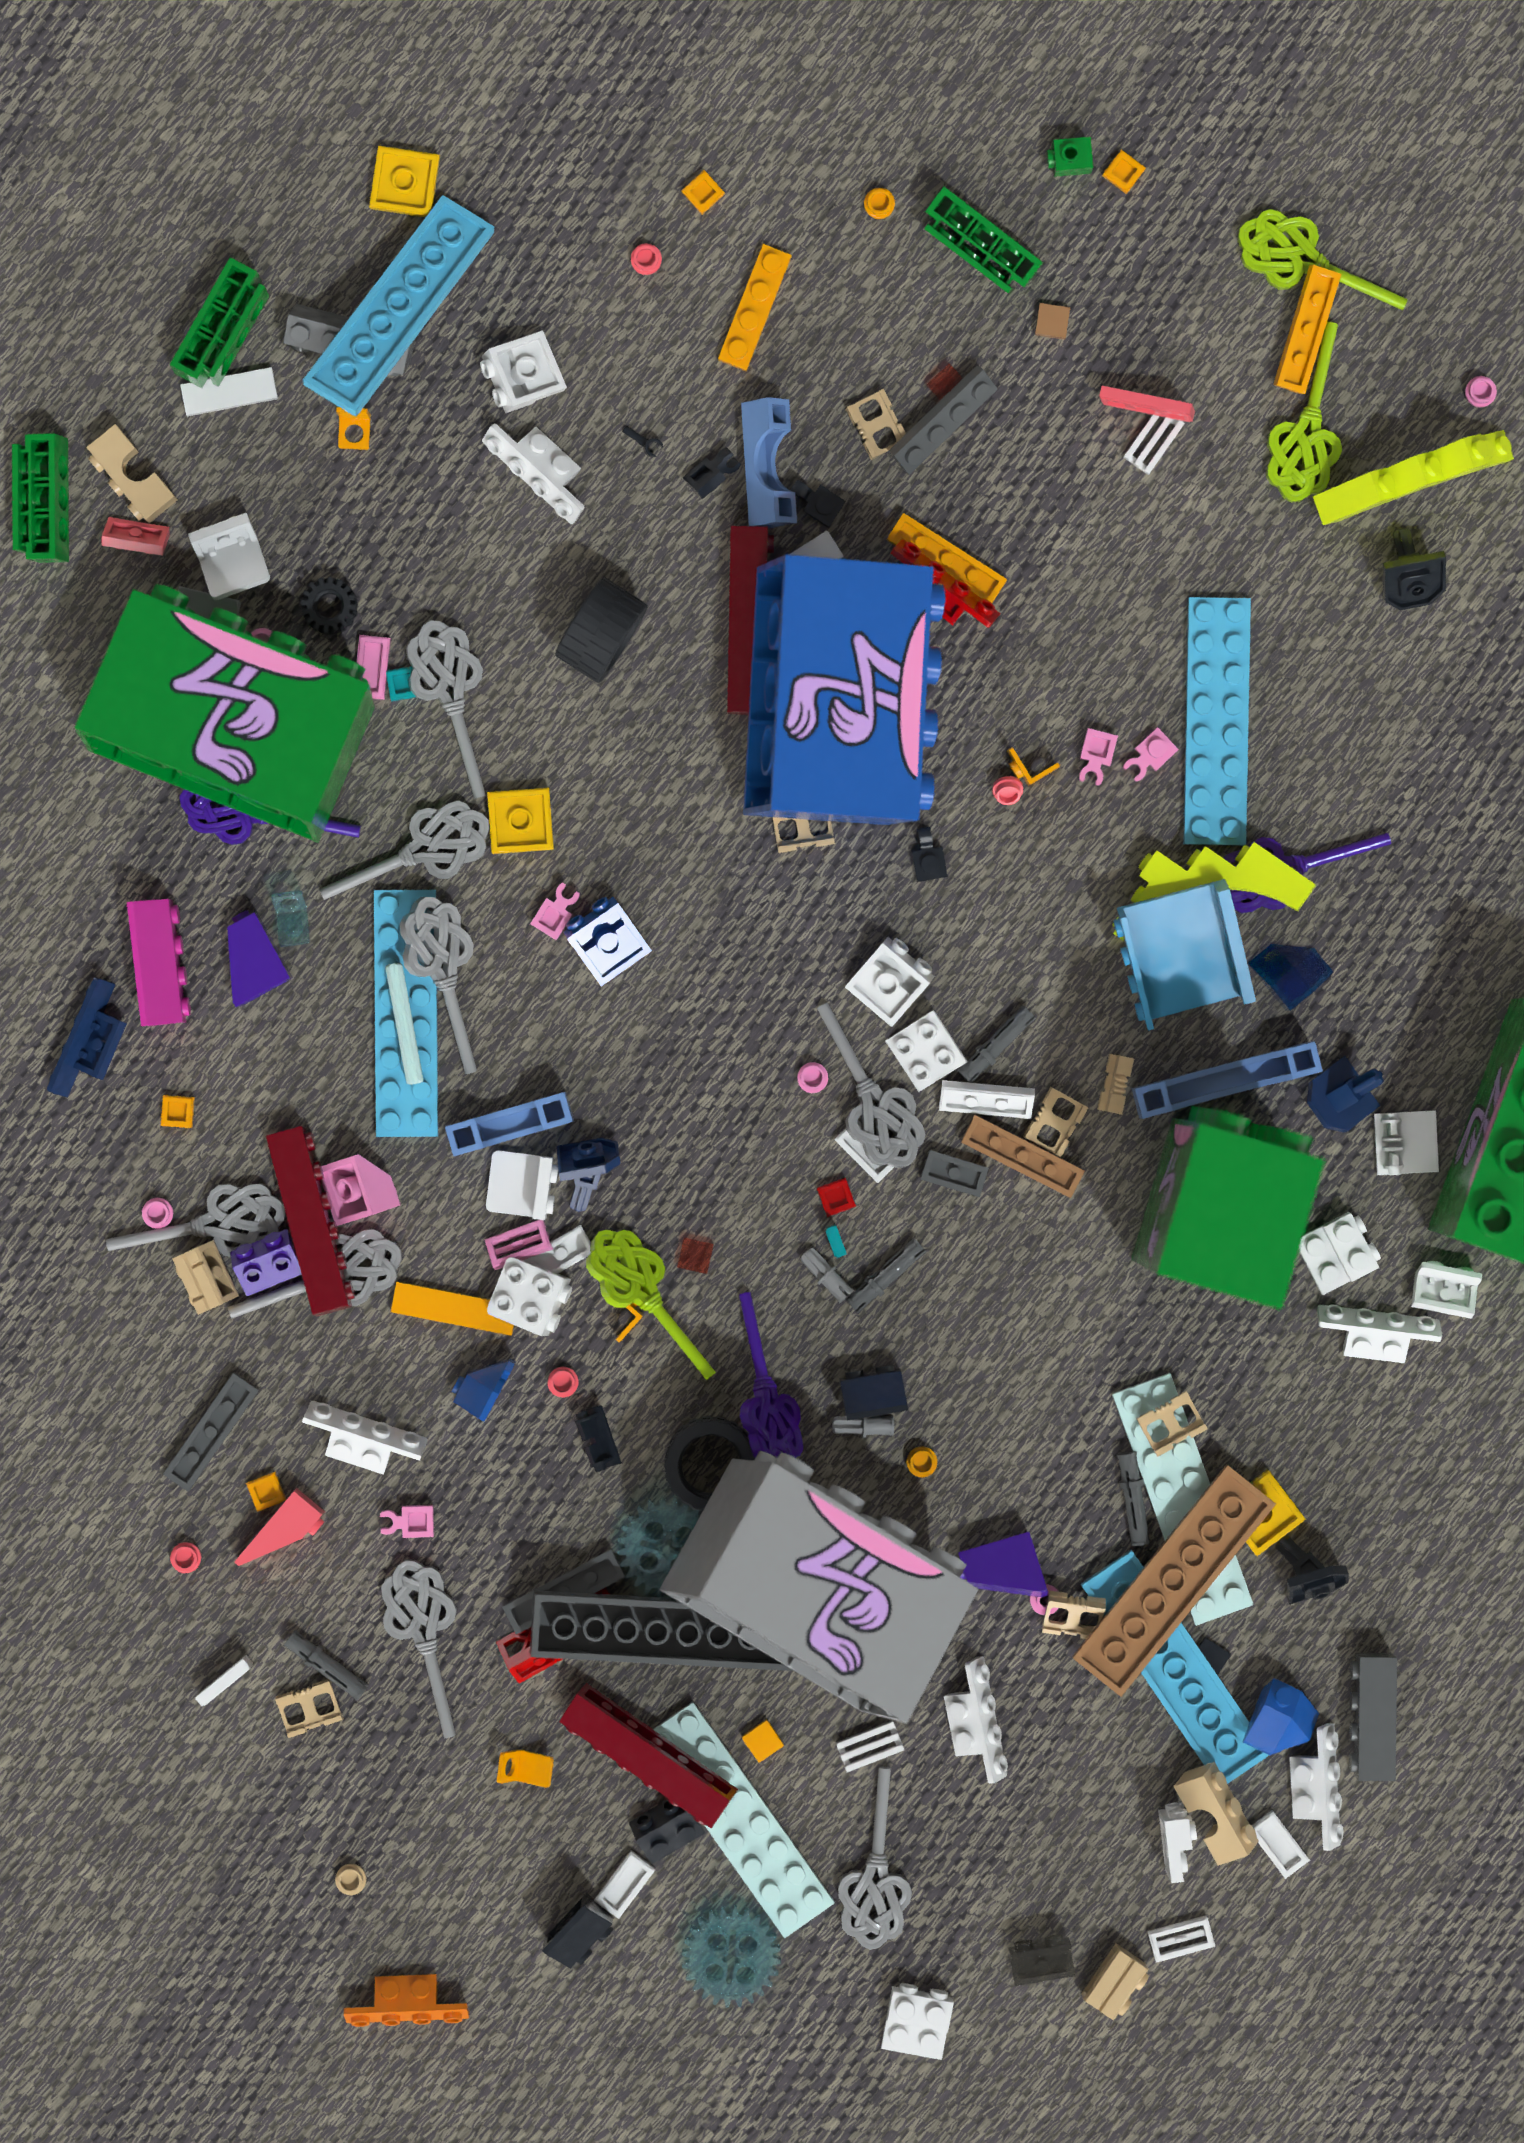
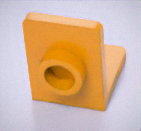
[336,407,371,450]
[1007,747,1060,786]
[616,1303,644,1342]
[497,1749,554,1788]

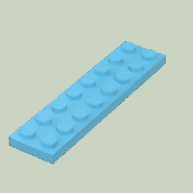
[303,195,494,417]
[1183,597,1251,846]
[374,890,438,1137]
[1081,1550,1269,1784]

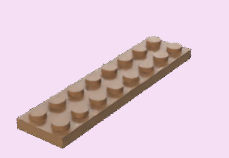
[1072,1464,1276,1697]

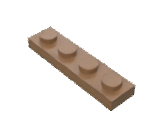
[961,1115,1085,1198]

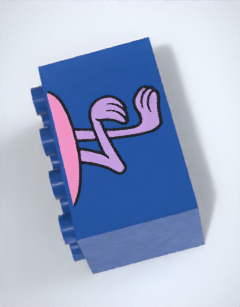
[743,555,945,825]

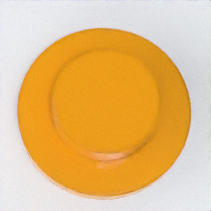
[864,188,895,219]
[907,1446,937,1477]

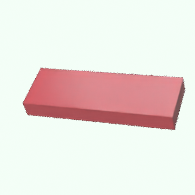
[1099,386,1195,422]

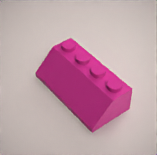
[127,899,191,1026]

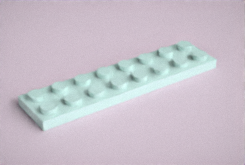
[1112,1373,1254,1626]
[653,1701,835,1939]

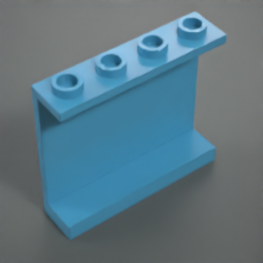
[1113,879,1256,1030]

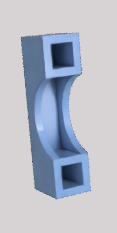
[741,397,797,528]
[445,1092,574,1157]

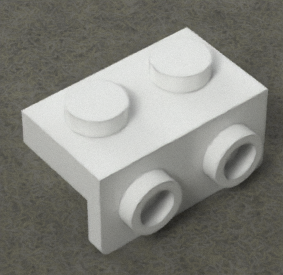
[1411,1261,1482,1319]

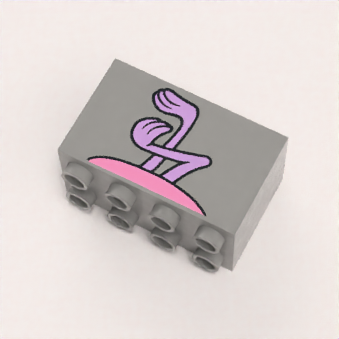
[659,1451,978,1723]

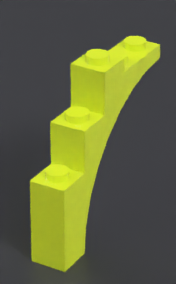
[1313,430,1514,525]
[1112,842,1316,942]

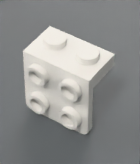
[188,513,270,600]
[486,1150,558,1220]
[487,1257,572,1336]

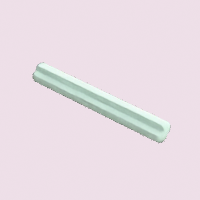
[386,963,423,1085]

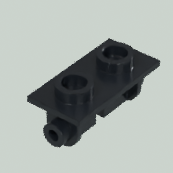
[575,1405,622,1472]

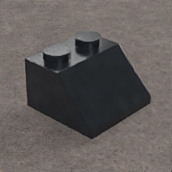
[839,1364,908,1421]
[542,1892,613,1969]

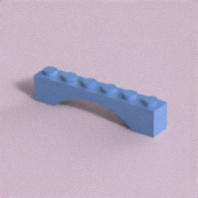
[1131,1041,1323,1119]

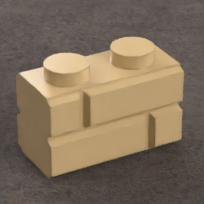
[172,1240,239,1315]
[1081,1943,1149,2020]

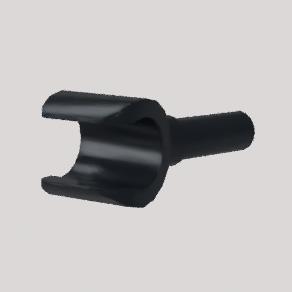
[622,426,663,458]

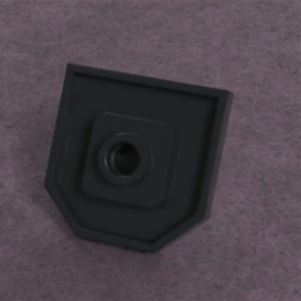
[1383,528,1446,611]
[1275,1535,1349,1605]

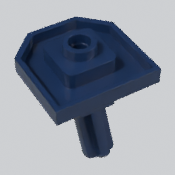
[1307,1056,1384,1132]
[557,1138,621,1212]

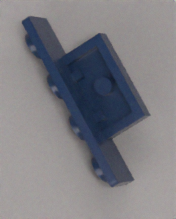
[47,977,127,1098]

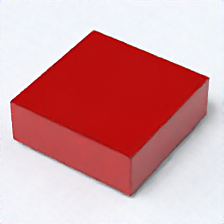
[817,1177,856,1217]

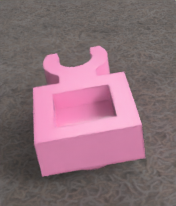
[1123,727,1179,782]
[1079,728,1118,786]
[530,883,580,941]
[380,1505,434,1538]

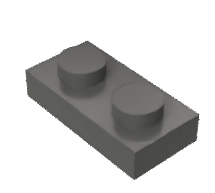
[920,1150,989,1197]

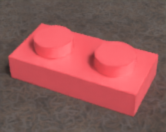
[102,517,170,556]

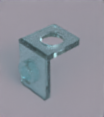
[271,890,310,947]

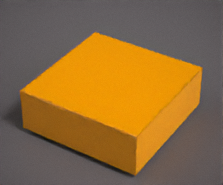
[1102,149,1146,194]
[681,170,725,215]
[161,1095,195,1128]
[246,1471,287,1512]
[741,1719,784,1763]

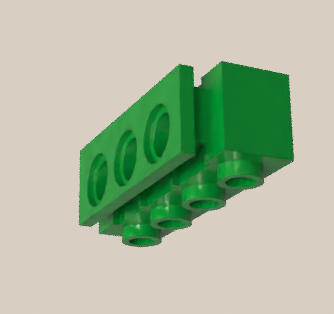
[924,187,1044,293]
[170,257,269,388]
[12,433,69,563]

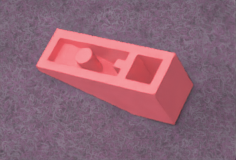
[235,1488,325,1566]

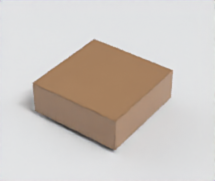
[1035,303,1070,340]

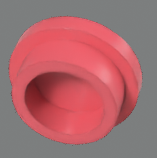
[631,243,662,275]
[992,776,1023,805]
[548,1366,579,1398]
[170,1542,202,1573]

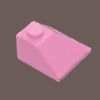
[321,1154,400,1226]

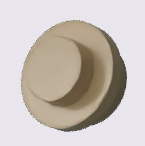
[335,1864,366,1895]

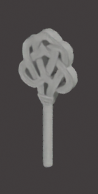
[406,620,486,799]
[319,801,490,900]
[400,897,477,1074]
[817,1002,926,1168]
[106,1183,286,1257]
[228,1229,402,1318]
[381,1559,457,1738]
[838,1766,912,1950]

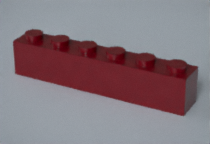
[727,526,774,715]
[266,1126,355,1316]
[559,1683,738,1829]

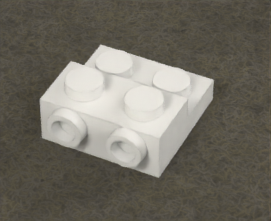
[480,331,567,413]
[845,937,935,1027]
[1299,1212,1381,1295]
[1158,1802,1197,1883]
[881,1983,954,2060]

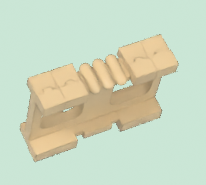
[845,389,906,460]
[773,817,835,853]
[1097,1054,1134,1115]
[1023,1087,1088,1157]
[1136,1391,1207,1457]
[1042,1590,1106,1639]
[275,1679,344,1738]

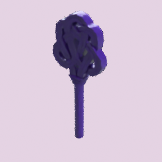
[180,790,361,845]
[1223,833,1391,913]
[739,1292,803,1458]

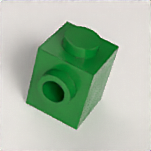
[1047,137,1093,177]

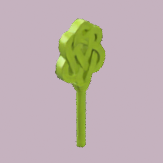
[1238,209,1408,311]
[1266,322,1342,503]
[586,1230,716,1380]

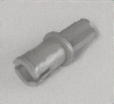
[800,1248,854,1304]
[832,1416,894,1438]

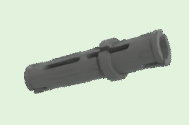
[957,1005,1036,1083]
[845,1237,926,1314]
[1117,1451,1151,1546]
[283,1630,369,1701]

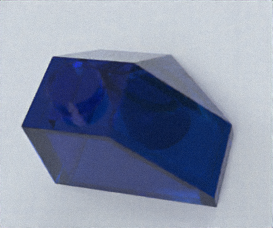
[1247,944,1334,1011]

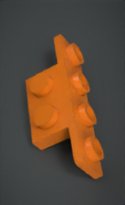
[344,1974,469,2027]

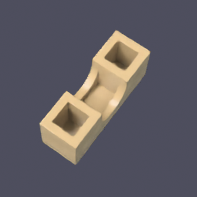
[86,424,178,523]
[1174,1762,1259,1866]

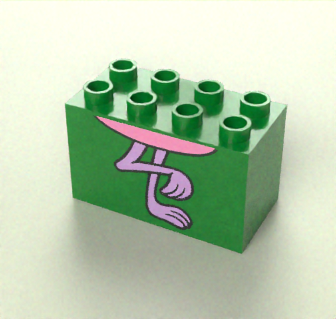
[74,584,375,843]
[1427,998,1524,1265]
[1131,1106,1325,1310]

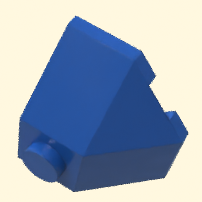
[452,1359,516,1422]
[1242,1678,1319,1755]

